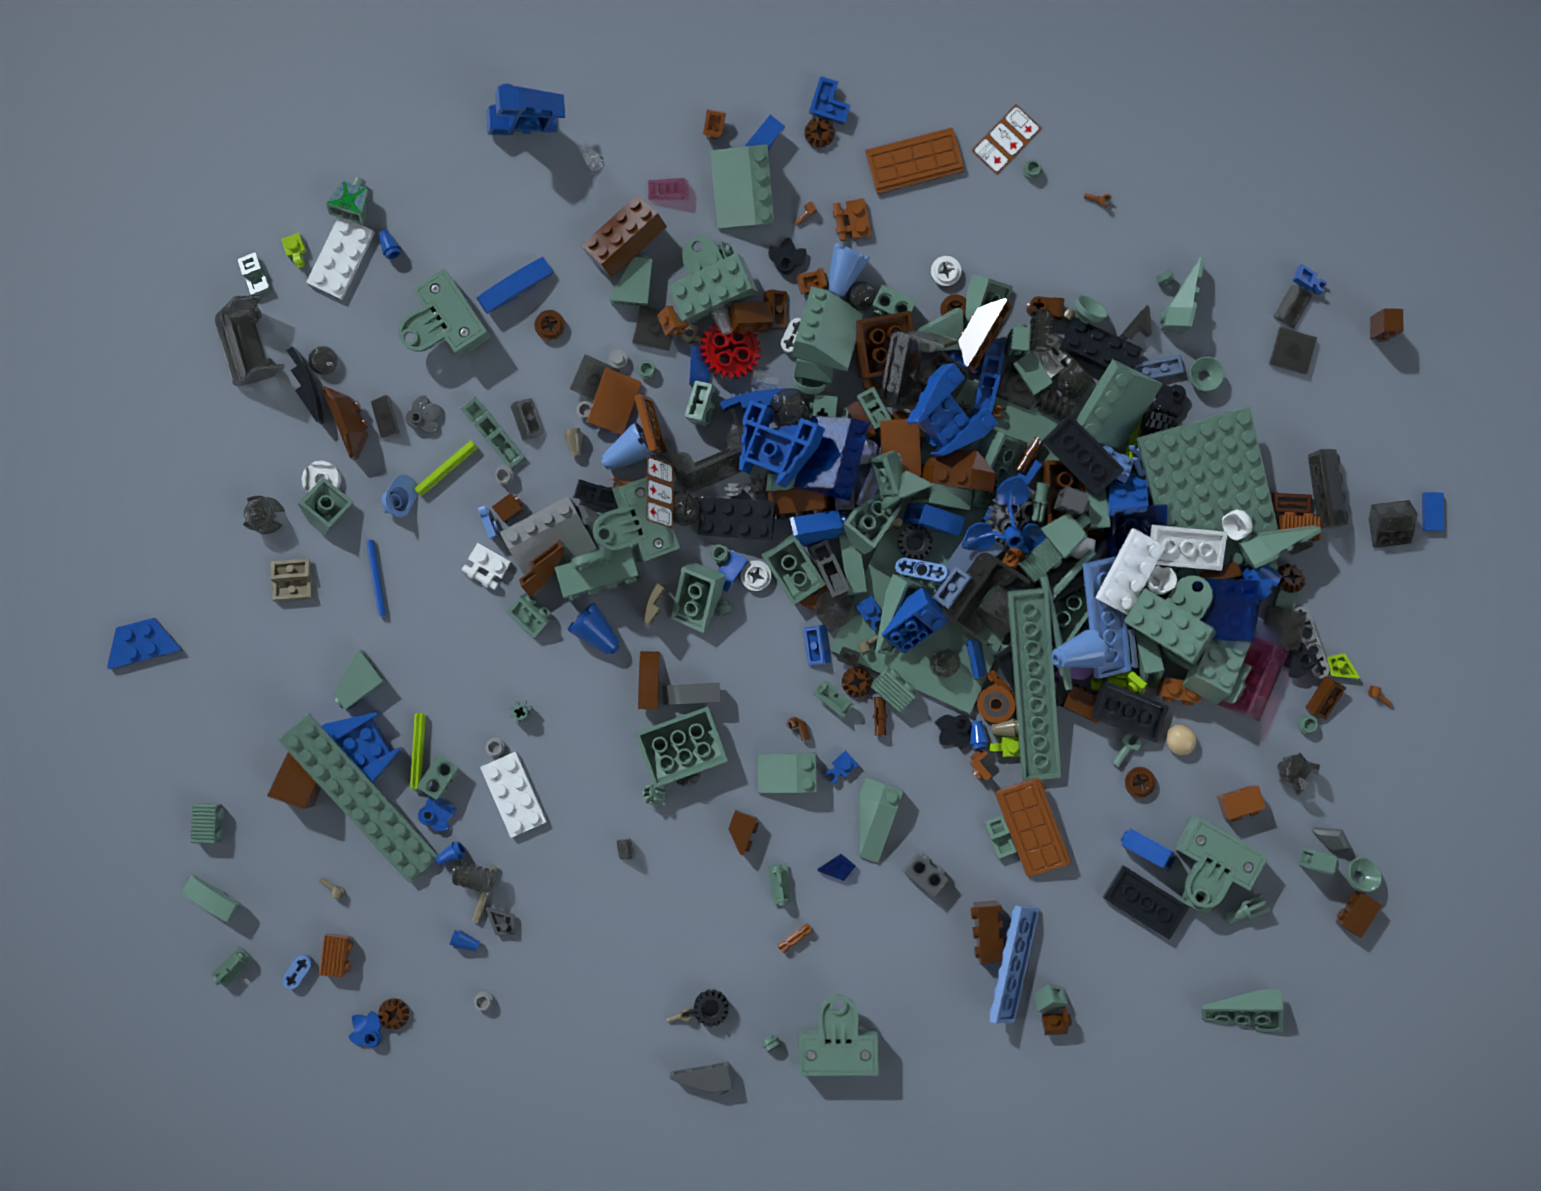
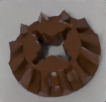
[804,117,835,148]
[940,295,966,322]
[534,310,565,341]
[1277,563,1306,593]
[841,667,872,697]
[1124,767,1156,798]
[378,998,409,1030]

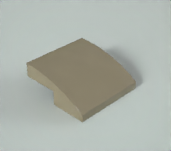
[270,558,313,602]
[645,584,666,626]

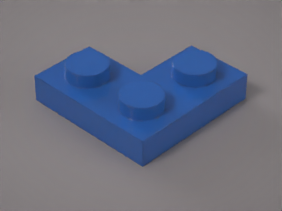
[809,76,851,125]

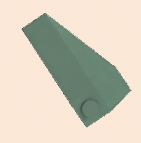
[1159,257,1205,335]
[965,274,1013,329]
[972,429,1028,509]
[843,492,907,555]
[1236,525,1322,569]
[876,574,934,656]
[859,777,904,863]
[1202,989,1283,1032]

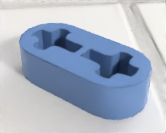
[282,954,313,989]

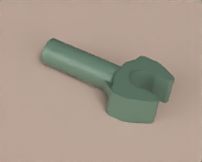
[1113,733,1141,767]

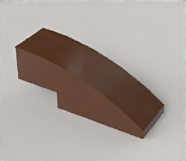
[519,540,565,597]
[638,651,660,709]

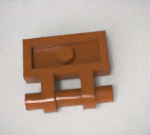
[832,198,871,241]

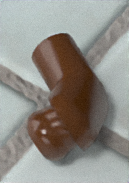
[786,717,811,741]

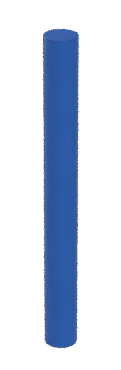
[366,540,386,616]

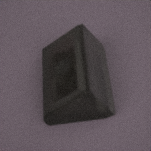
[1274,285,1312,328]
[371,395,400,438]
[510,398,544,441]

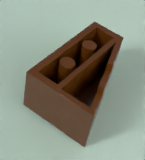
[768,485,835,519]
[970,900,1004,963]

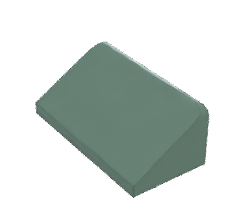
[1013,351,1053,396]

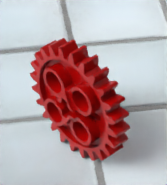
[699,319,762,380]

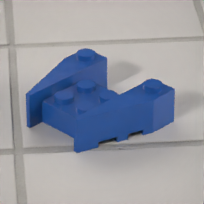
[486,83,565,135]
[906,363,998,456]
[739,400,825,488]
[322,712,404,784]

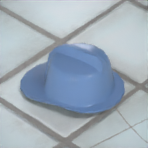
[382,475,418,518]

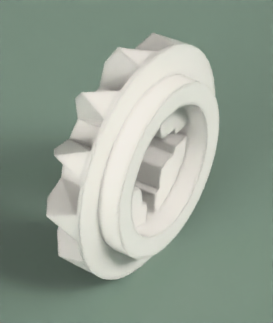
[931,256,961,286]
[741,560,771,591]

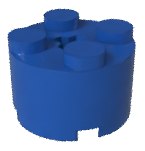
[1235,563,1282,604]

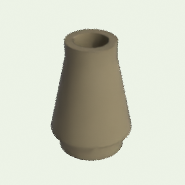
[564,428,583,456]
[992,718,1018,737]

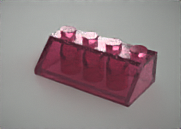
[1217,637,1289,722]

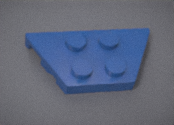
[1107,474,1148,516]
[107,618,182,669]

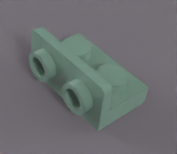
[507,593,554,638]

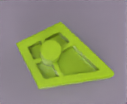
[1326,653,1360,679]

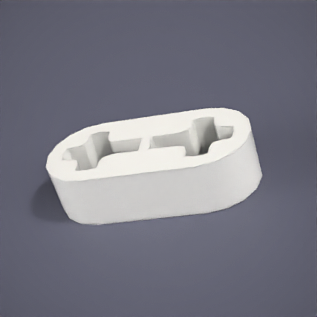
[781,318,801,354]

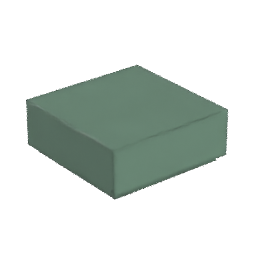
[1273,588,1299,612]

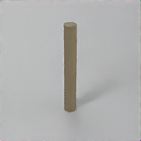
[472,865,498,923]

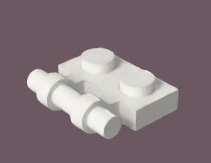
[1027,331,1074,378]
[461,543,512,590]

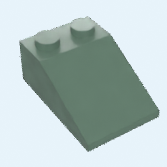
[761,534,826,605]
[671,562,726,633]
[757,752,817,793]

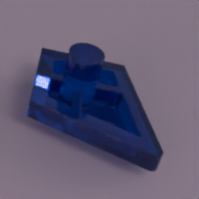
[817,853,856,881]

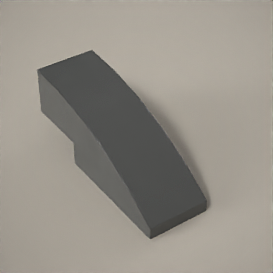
[809,540,850,598]
[663,683,721,705]

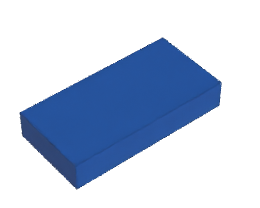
[1422,492,1444,531]

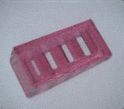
[648,178,688,200]

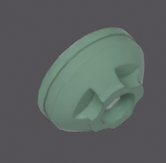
[1075,295,1107,324]
[1188,357,1224,392]
[792,374,827,397]
[1346,857,1381,893]

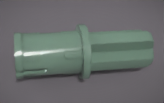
[1032,483,1050,522]

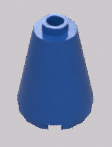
[567,602,620,655]

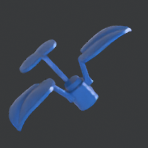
[962,476,1046,553]

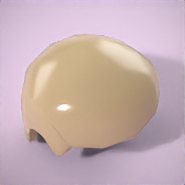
[1166,724,1196,756]

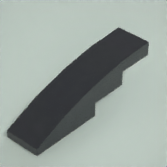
[286,346,324,424]
[573,479,618,510]

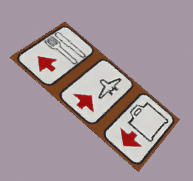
[971,104,1042,174]
[647,455,673,529]

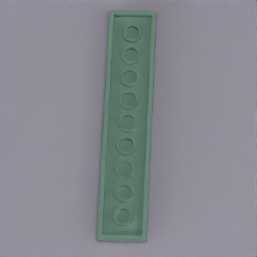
[1007,588,1061,782]
[278,713,438,883]

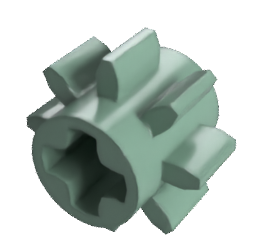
[509,701,533,724]
[642,781,667,807]

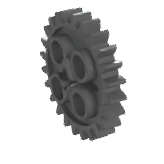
[986,489,1045,547]

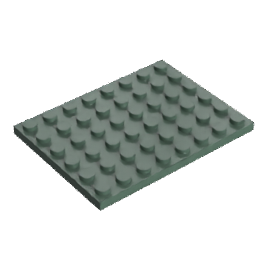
[1137,406,1284,583]

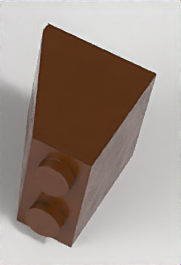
[267,752,321,809]

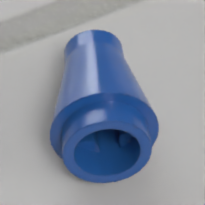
[378,230,401,260]
[970,721,989,750]
[436,841,466,866]
[449,930,480,952]

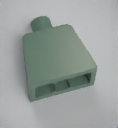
[1041,513,1092,559]

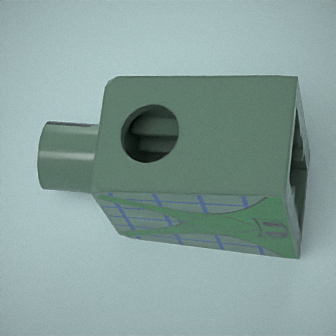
[326,177,370,225]

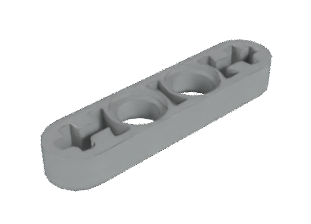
[1290,607,1330,678]

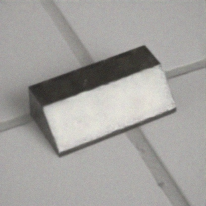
[1308,449,1349,529]

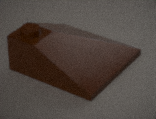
[856,311,919,378]

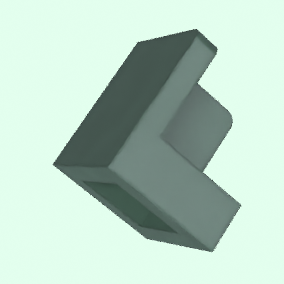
[1033,984,1067,1014]

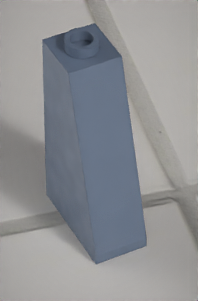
[932,538,1005,591]

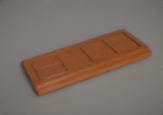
[865,127,964,194]
[995,777,1071,877]

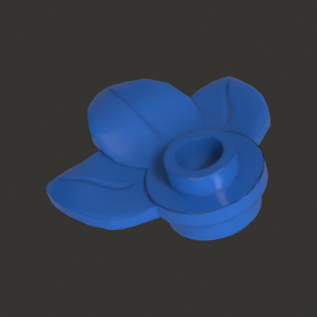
[418,796,457,831]
[348,1011,382,1047]

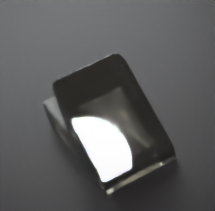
[1119,305,1152,340]

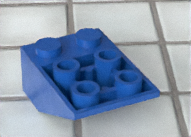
[881,587,950,654]

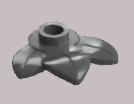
[406,396,443,433]

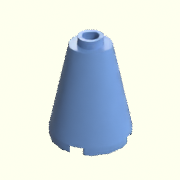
[827,243,870,298]
[601,423,656,471]
[1051,629,1108,668]

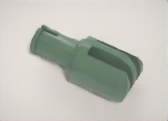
[1223,663,1252,703]
[1224,893,1271,925]

